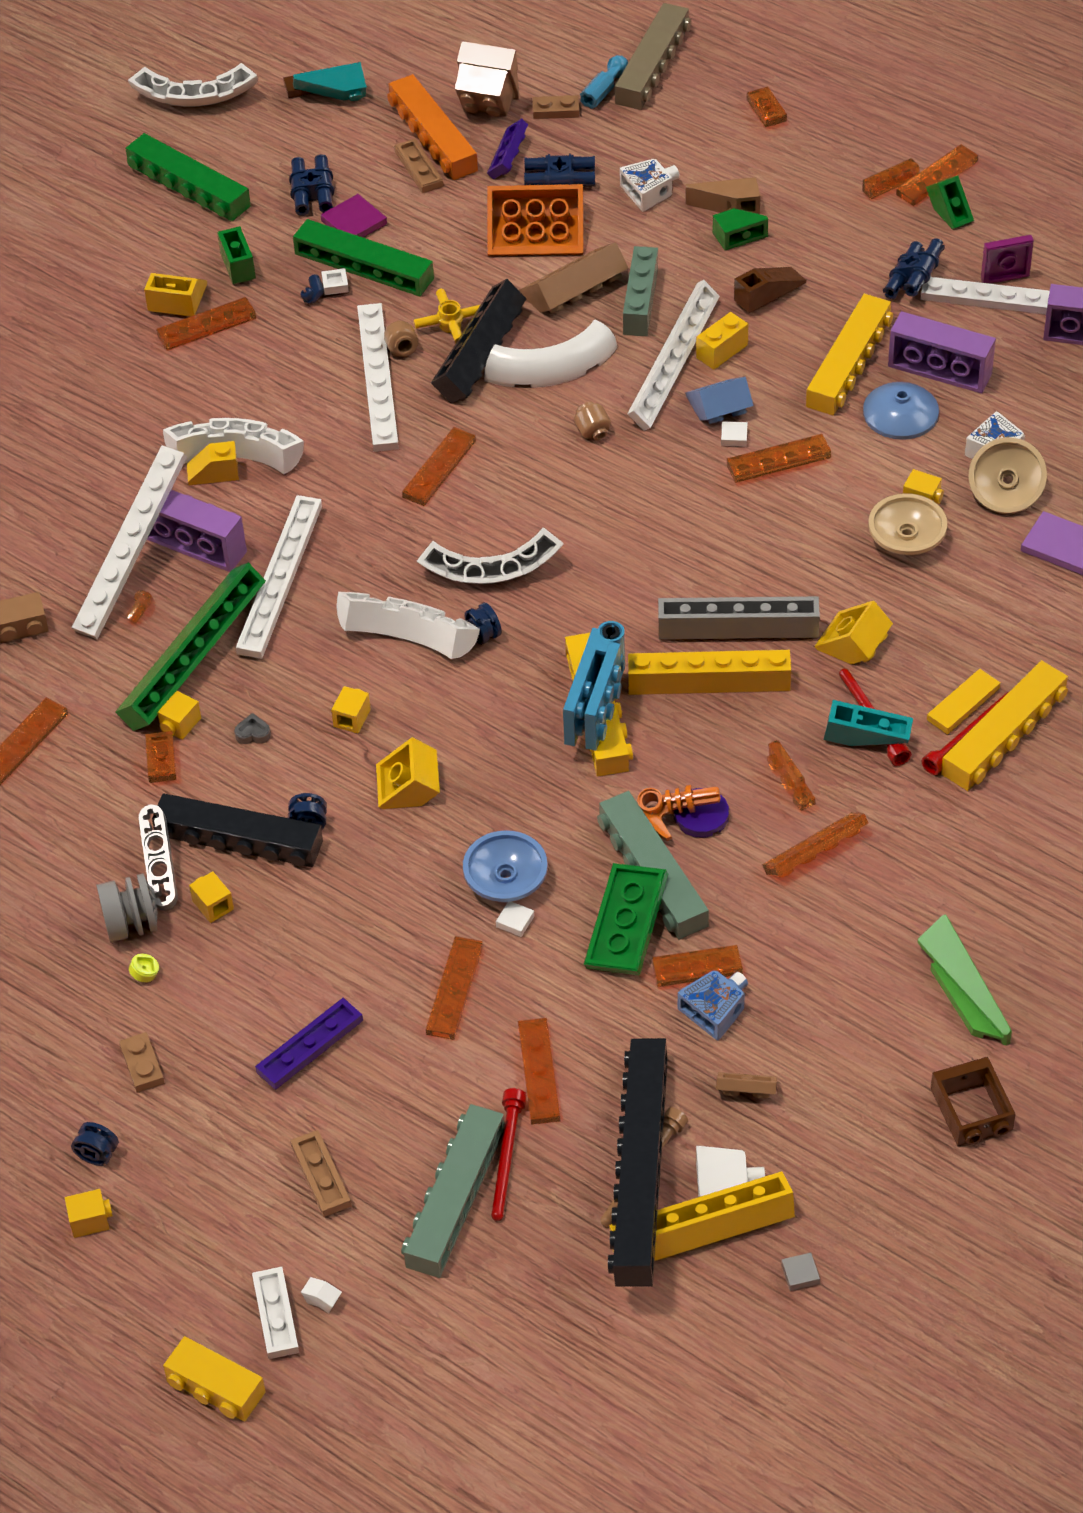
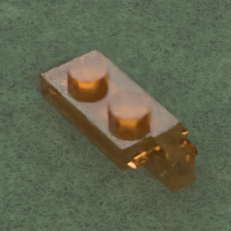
[767,740,816,811]

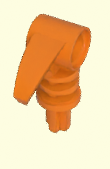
[637,785,721,841]

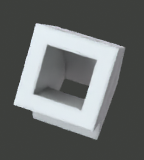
[301,1277,342,1314]

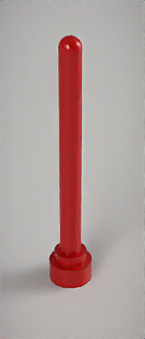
[839,668,912,766]
[921,692,1009,775]
[491,1088,527,1221]

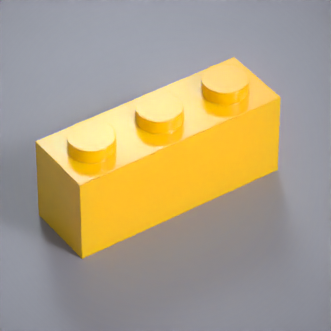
[163,1336,266,1422]

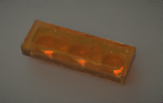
[652,945,743,987]

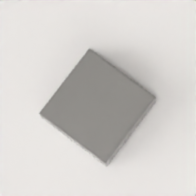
[781,1253,820,1291]

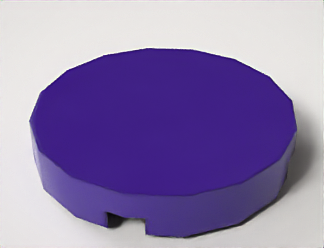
[674,788,729,838]

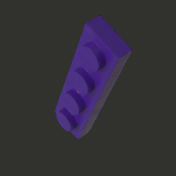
[255,998,363,1090]

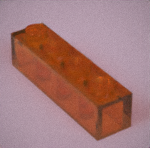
[862,158,920,199]

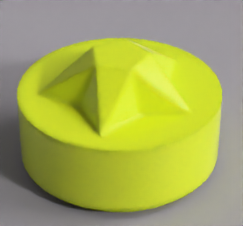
[129,953,159,982]

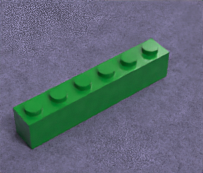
[125,133,251,222]
[293,219,434,297]

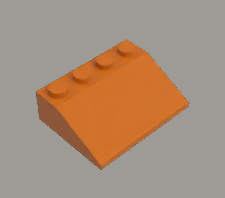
[487,184,584,256]

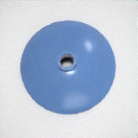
[863,382,939,440]
[463,831,548,902]

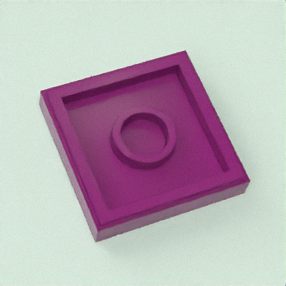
[321,194,387,237]
[981,235,1034,284]

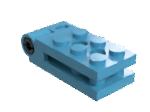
[563,621,625,751]

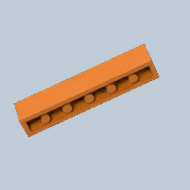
[387,74,478,181]

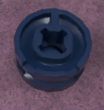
[464,602,502,645]
[287,793,327,830]
[71,1122,119,1166]

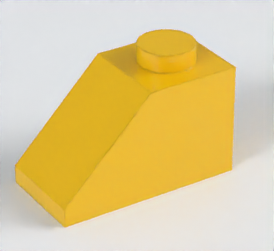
[187,441,239,485]

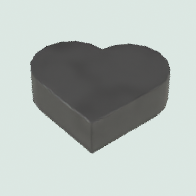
[234,713,271,744]

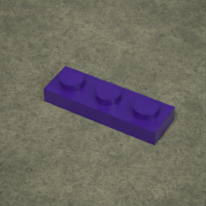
[487,118,528,179]

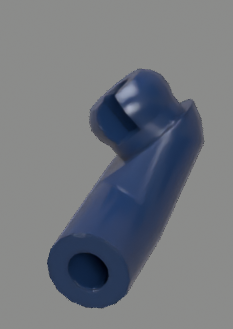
[300,274,324,304]

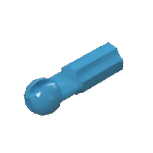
[580,55,628,109]

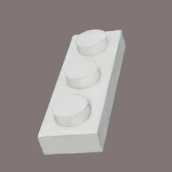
[252,1267,299,1359]

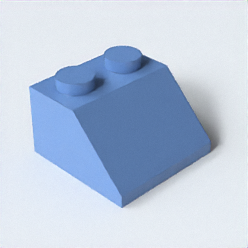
[685,377,754,424]

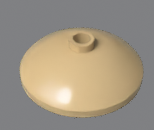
[969,437,1047,514]
[868,494,947,555]

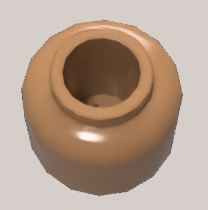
[384,321,418,357]
[574,402,611,440]

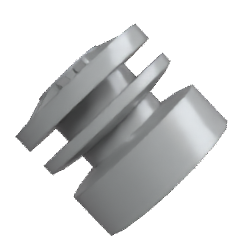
[96,873,158,943]

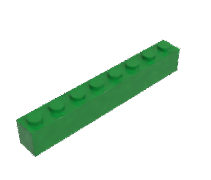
[115,562,266,731]

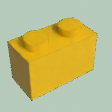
[696,312,749,370]

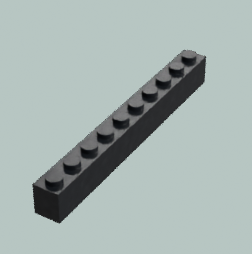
[608,1038,668,1287]

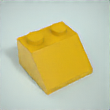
[814,600,893,664]
[376,737,440,809]

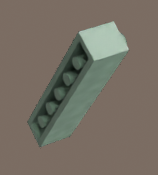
[597,791,709,940]
[401,1104,505,1278]

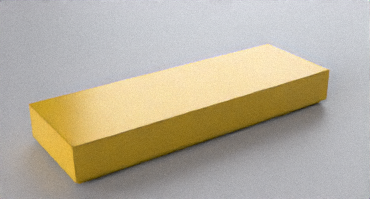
[927,669,1001,734]

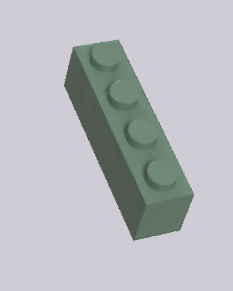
[623,246,658,337]

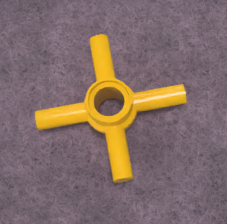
[413,288,480,344]

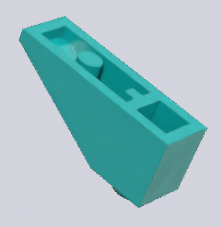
[293,62,367,101]
[823,700,913,746]

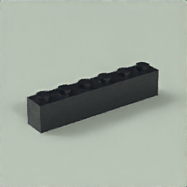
[431,279,527,403]
[152,793,323,867]

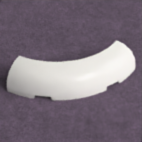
[128,63,258,107]
[484,320,617,388]
[163,418,304,474]
[417,527,564,584]
[337,592,480,659]

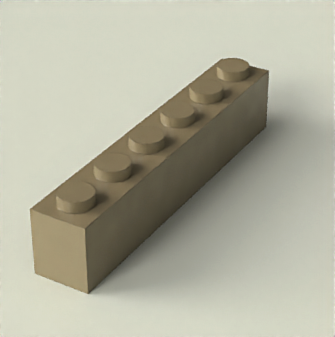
[615,3,692,110]

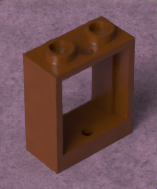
[931,1057,1016,1146]

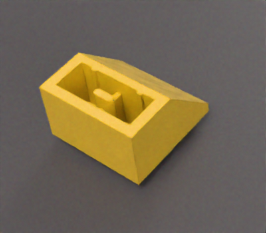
[144,273,207,317]

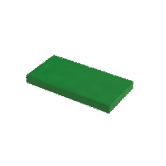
[584,863,668,976]

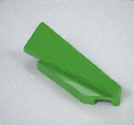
[917,914,1012,1045]

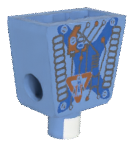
[677,971,748,1041]

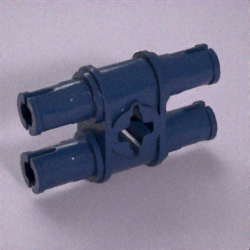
[524,153,595,187]
[289,154,335,216]
[883,238,945,299]

